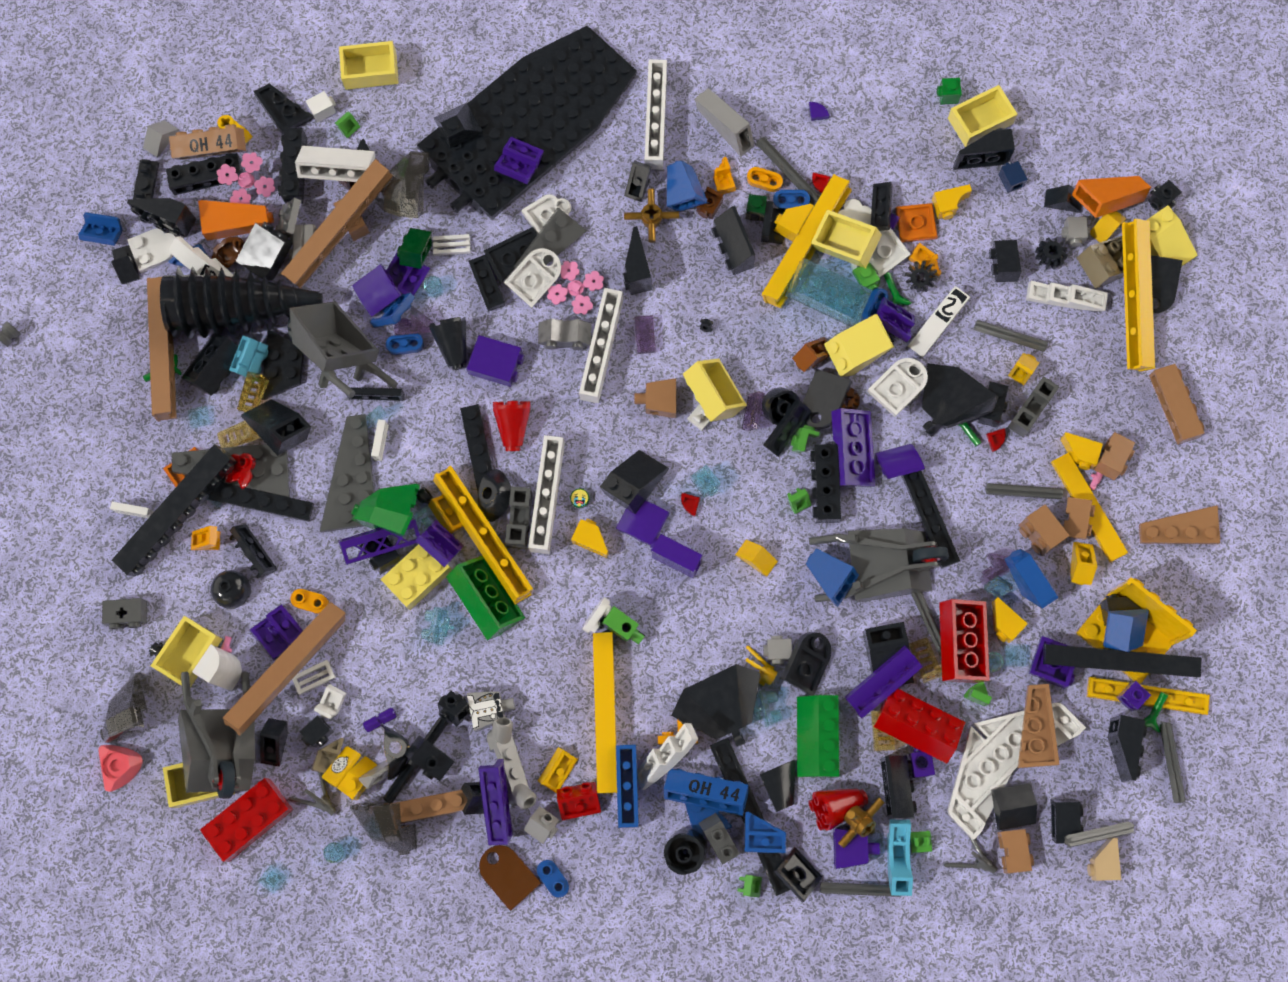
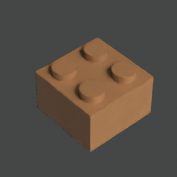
[1018,504,1070,556]

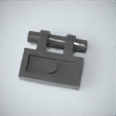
[275,198,301,238]

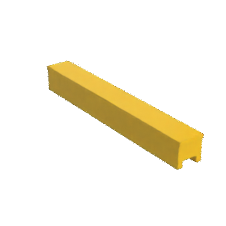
[761,174,852,309]
[1122,218,1155,372]
[433,465,533,605]
[593,632,617,793]

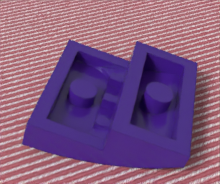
[494,137,544,184]
[386,253,430,296]
[352,264,402,317]
[877,297,915,343]
[875,444,925,479]
[616,500,670,546]
[416,520,464,567]
[250,604,303,661]

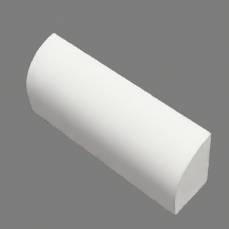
[295,146,375,182]
[192,645,242,691]

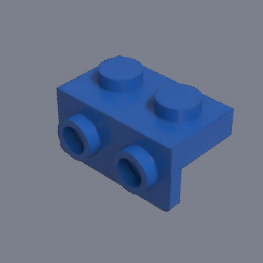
[78,212,123,246]

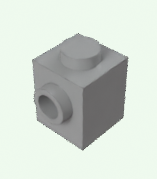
[1061,217,1090,247]
[763,636,792,665]
[524,806,559,844]

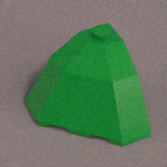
[351,484,420,537]

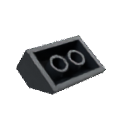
[711,205,755,275]
[181,333,238,396]
[880,756,917,820]

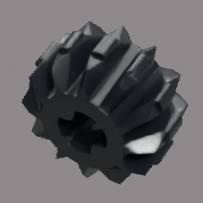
[1035,237,1068,270]
[905,260,937,292]

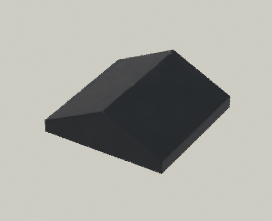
[991,783,1038,830]
[774,847,822,903]

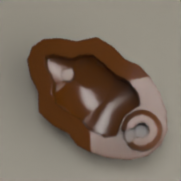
[211,236,244,268]

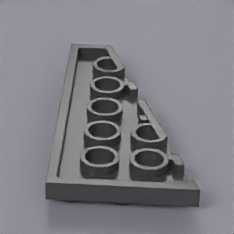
[320,414,374,533]
[171,444,290,497]

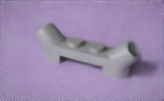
[487,717,537,810]

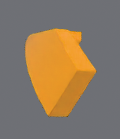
[713,156,736,194]
[908,242,941,276]

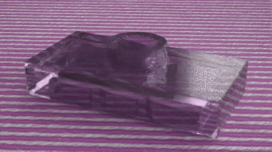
[634,315,656,354]
[742,391,765,431]

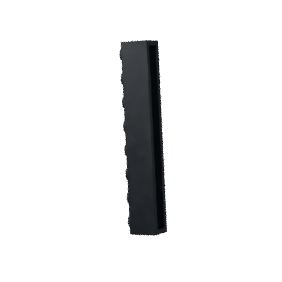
[112,444,237,577]

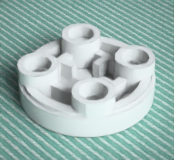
[582,597,612,633]

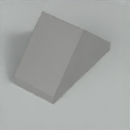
[143,120,179,158]

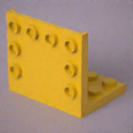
[1076,577,1197,684]

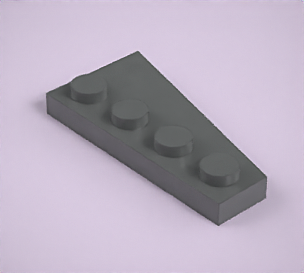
[514,208,587,268]

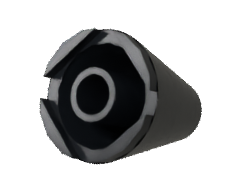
[429,317,467,370]

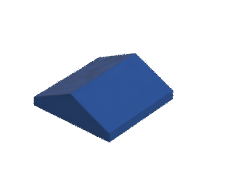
[1103,609,1149,652]

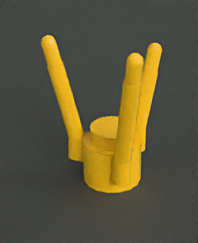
[745,645,778,686]

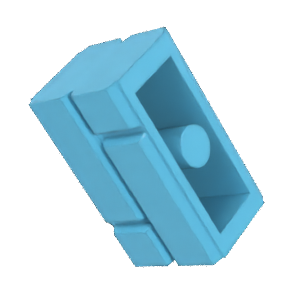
[229,336,268,380]

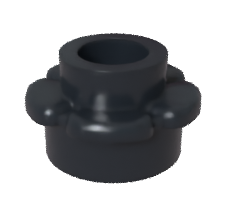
[416,487,433,504]

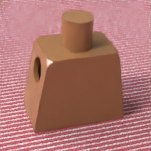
[634,379,676,418]

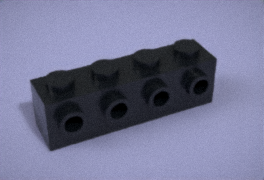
[278,128,307,204]
[166,153,244,196]
[810,444,841,523]

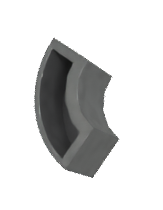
[538,318,591,350]

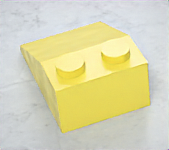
[1147,206,1198,266]
[824,314,894,377]

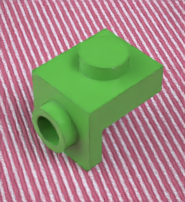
[852,262,880,295]
[791,426,820,453]

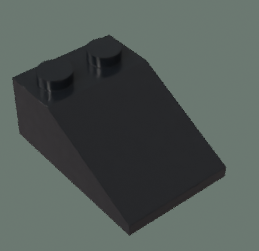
[953,128,1015,170]
[622,226,652,295]
[600,450,669,514]

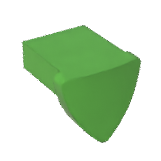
[964,682,992,706]

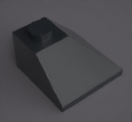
[434,103,483,148]

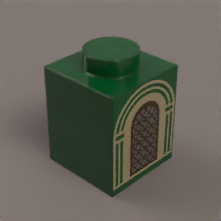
[746,194,767,222]

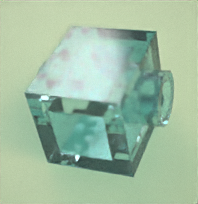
[691,465,720,498]

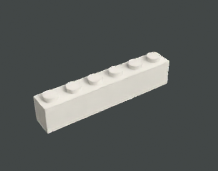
[644,59,667,170]
[579,288,623,404]
[528,435,565,554]

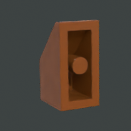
[792,337,830,372]

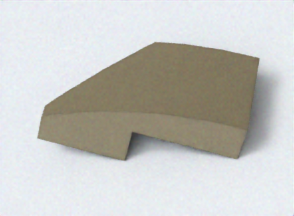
[311,738,344,774]

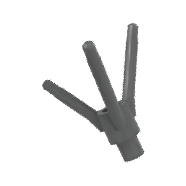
[288,772,337,816]
[944,836,997,874]

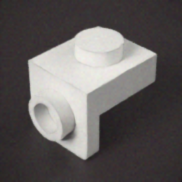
[314,684,347,719]

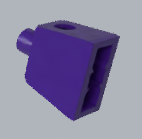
[833,829,880,869]

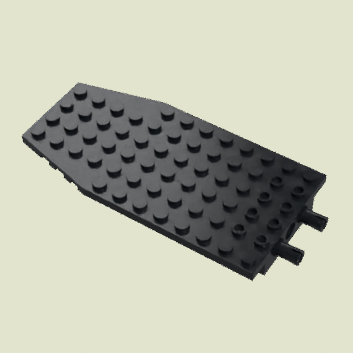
[417,26,637,220]

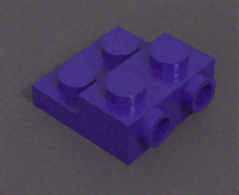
[1028,636,1075,689]

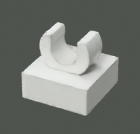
[687,404,710,431]

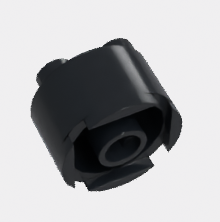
[664,828,707,875]

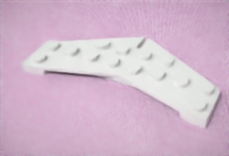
[947,703,1086,840]

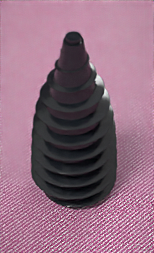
[160,267,323,339]

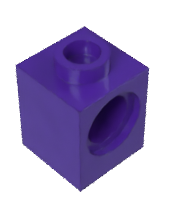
[1116,681,1151,712]
[909,749,935,778]

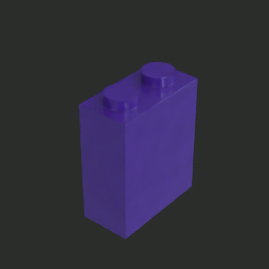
[466,335,525,387]
[650,534,703,579]

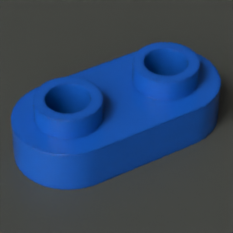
[773,190,810,209]
[862,288,888,320]
[386,333,424,355]
[537,860,569,898]

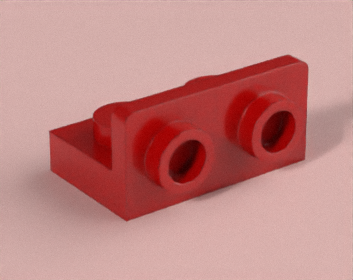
[556,782,601,820]

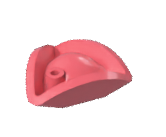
[98,745,143,792]

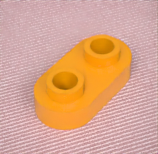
[747,167,783,192]
[290,589,329,614]

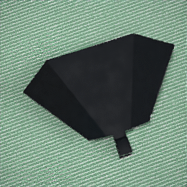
[922,363,998,437]
[671,664,761,747]

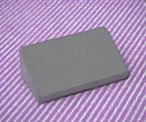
[359,760,389,789]

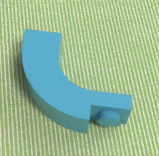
[887,819,913,896]

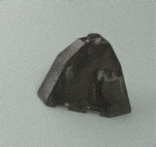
[375,151,429,218]
[100,672,149,744]
[350,802,417,855]

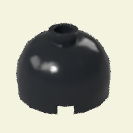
[762,387,800,425]
[210,570,251,609]

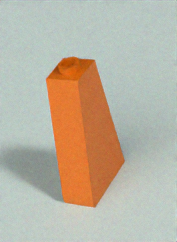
[1072,176,1151,218]
[198,200,274,241]

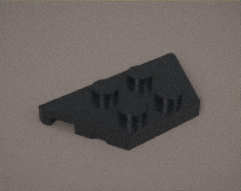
[261,330,304,400]

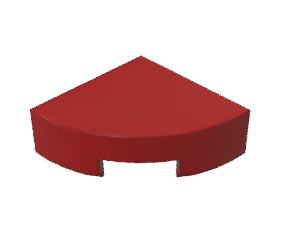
[812,172,831,193]
[986,428,1006,452]
[681,493,700,516]

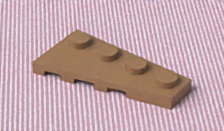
[1139,505,1220,544]
[1017,684,1060,768]

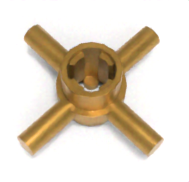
[624,189,679,243]
[838,797,885,848]

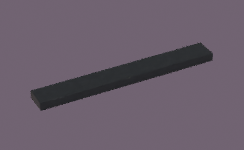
[1043,644,1202,678]
[709,737,790,896]

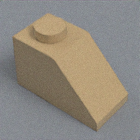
[1087,838,1121,881]

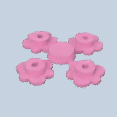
[217,152,275,204]
[547,261,604,315]

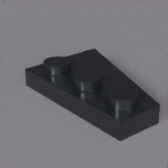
[254,83,313,135]
[484,227,537,284]

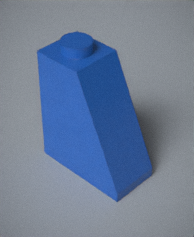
[667,160,707,212]
[806,548,859,607]
[1005,548,1058,609]

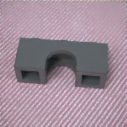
[1008,376,1059,438]
[505,486,533,549]

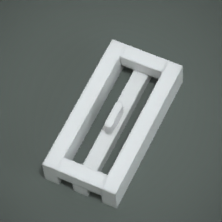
[433,234,471,256]
[371,419,389,461]
[110,502,154,518]
[292,660,336,695]

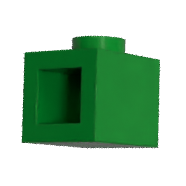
[937,78,962,105]

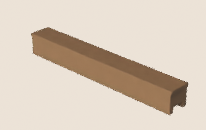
[280,159,393,289]
[147,277,177,422]
[223,602,346,736]

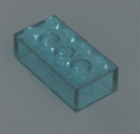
[785,259,872,327]

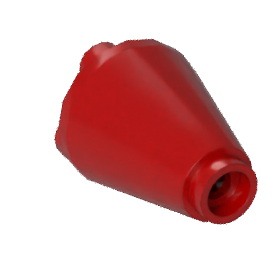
[493,401,531,451]
[808,788,868,831]

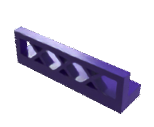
[338,518,420,565]
[845,646,923,719]
[478,759,513,845]

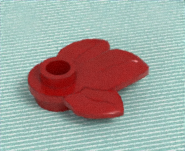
[225,453,256,489]

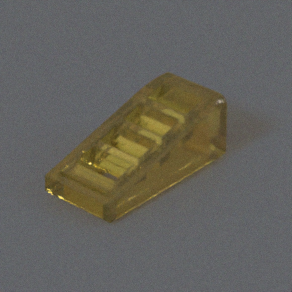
[237,371,269,412]
[217,420,260,448]
[909,637,942,683]
[871,711,895,752]

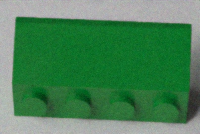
[446,556,525,641]
[797,695,839,778]

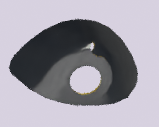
[478,469,511,522]
[381,725,410,780]

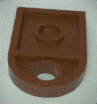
[479,845,541,911]

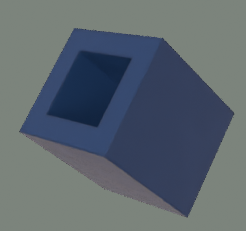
[998,161,1028,193]

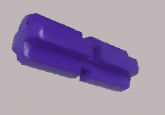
[363,708,397,732]

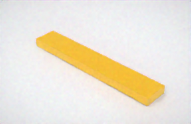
[1051,452,1128,562]
[1086,677,1210,715]

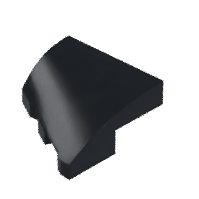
[760,760,796,812]

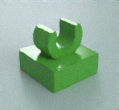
[335,112,360,138]
[787,488,812,514]
[910,831,932,853]
[737,875,762,898]

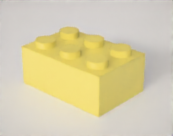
[339,41,399,90]
[948,85,1018,147]
[811,210,882,269]
[683,358,747,422]
[380,544,452,610]
[150,616,223,688]
[163,763,235,808]

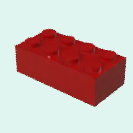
[939,599,990,683]
[874,689,965,764]
[200,778,293,862]

